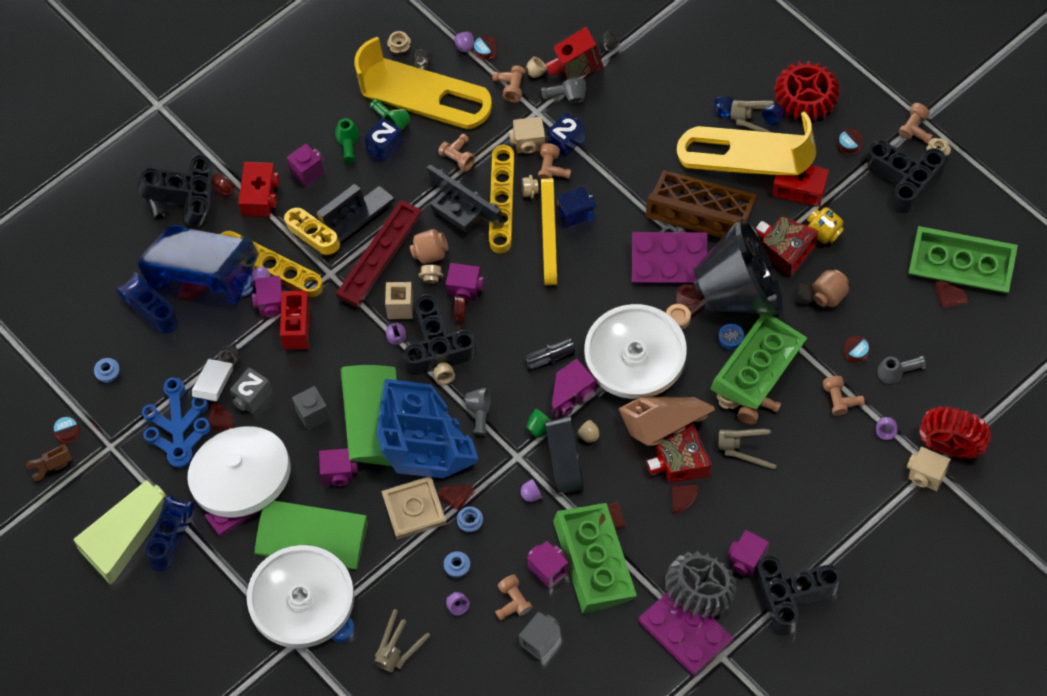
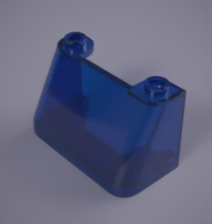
[137,225,259,303]

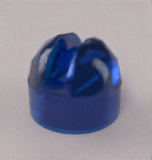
[714,97,733,116]
[762,103,784,125]

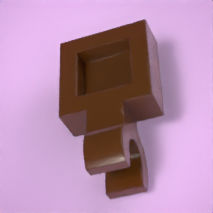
[26,444,72,481]

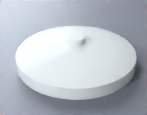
[585,304,687,399]
[188,426,291,517]
[247,545,354,648]

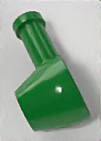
[370,99,410,135]
[335,118,359,163]
[526,409,551,438]

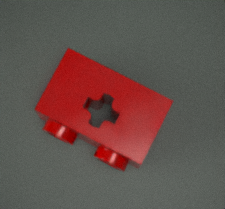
[238,162,279,217]
[773,166,829,207]
[280,291,310,350]

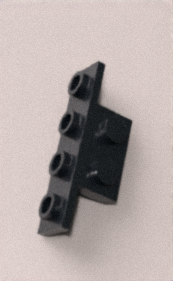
[427,164,504,232]
[304,184,395,258]

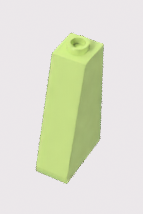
[73,480,167,585]

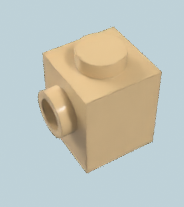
[509,116,545,153]
[385,282,414,319]
[907,447,950,491]

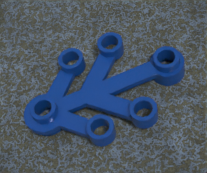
[142,378,211,468]

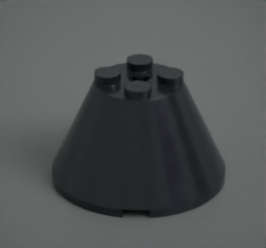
[693,219,783,315]

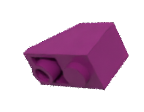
[552,359,596,419]

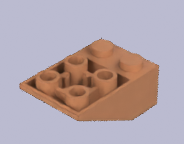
[619,397,715,445]

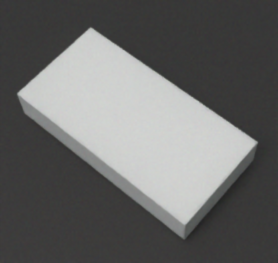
[192,359,233,401]

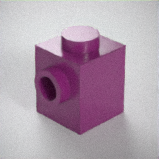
[287,144,324,188]
[446,263,484,301]
[252,276,283,317]
[319,448,358,486]
[728,530,769,578]
[527,541,569,589]

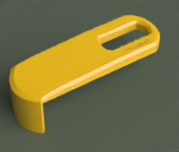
[355,37,492,129]
[677,112,816,175]

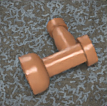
[492,66,526,103]
[898,103,933,144]
[438,134,475,172]
[537,144,571,180]
[823,376,864,416]
[737,397,781,425]
[495,574,533,621]

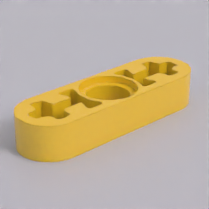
[284,208,340,255]

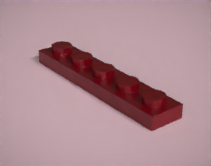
[336,200,422,308]

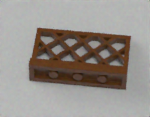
[645,170,757,238]

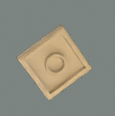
[382,477,447,540]

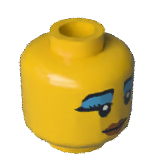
[807,208,844,244]

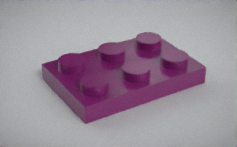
[632,232,707,283]
[638,592,733,677]

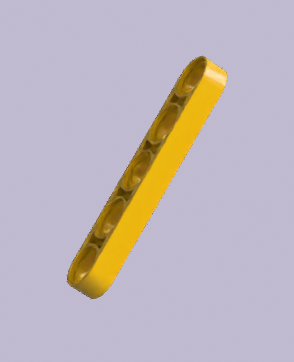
[489,145,514,254]
[541,178,557,286]
[217,231,323,298]

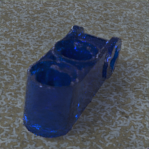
[115,272,178,333]
[145,495,195,570]

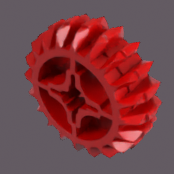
[774,61,840,121]
[919,406,991,459]

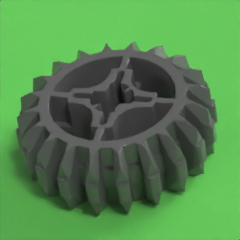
[665,550,737,619]

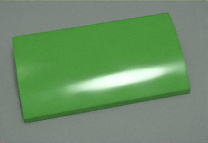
[909,226,1018,293]
[710,314,807,409]
[341,365,397,466]
[254,501,368,571]
[553,503,637,614]

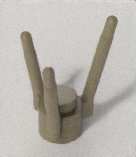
[731,100,780,133]
[719,429,777,469]
[374,609,430,672]

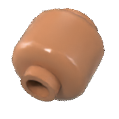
[410,229,449,265]
[812,270,849,307]

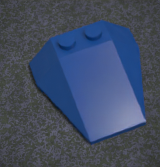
[377,379,479,478]

